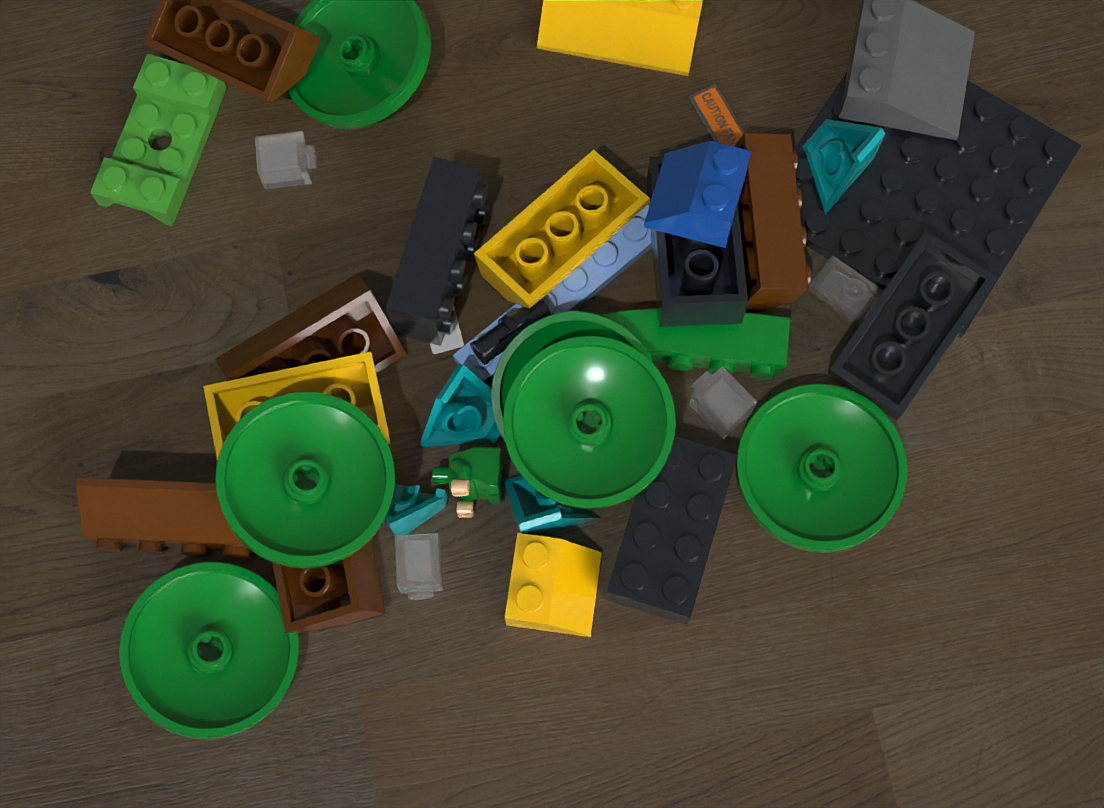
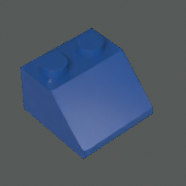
[644,141,751,248]

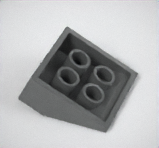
[839,0,975,140]

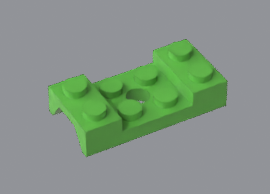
[90,54,227,226]

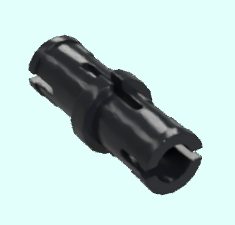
[470,299,551,365]

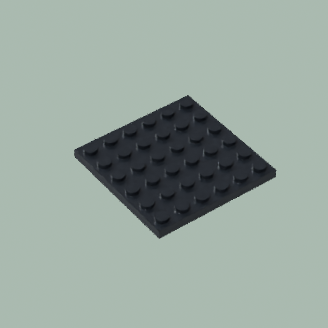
[795,72,1081,339]

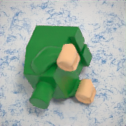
[433,447,504,518]

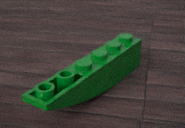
[602,308,790,380]

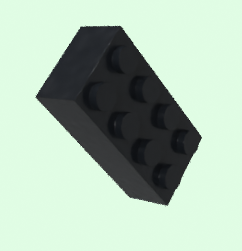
[647,156,748,327]
[386,157,490,346]
[828,231,998,421]
[605,436,737,625]

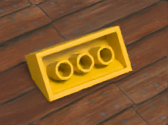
[537,0,703,76]
[474,149,650,309]
[203,352,390,461]

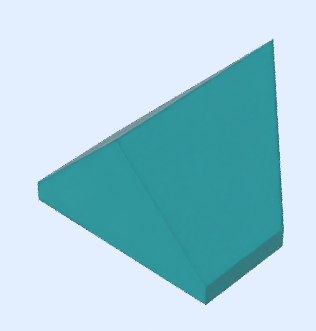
[802,119,885,215]
[418,363,501,447]
[503,475,601,536]
[384,484,448,540]

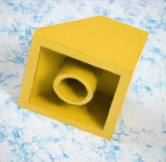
[505,533,602,637]

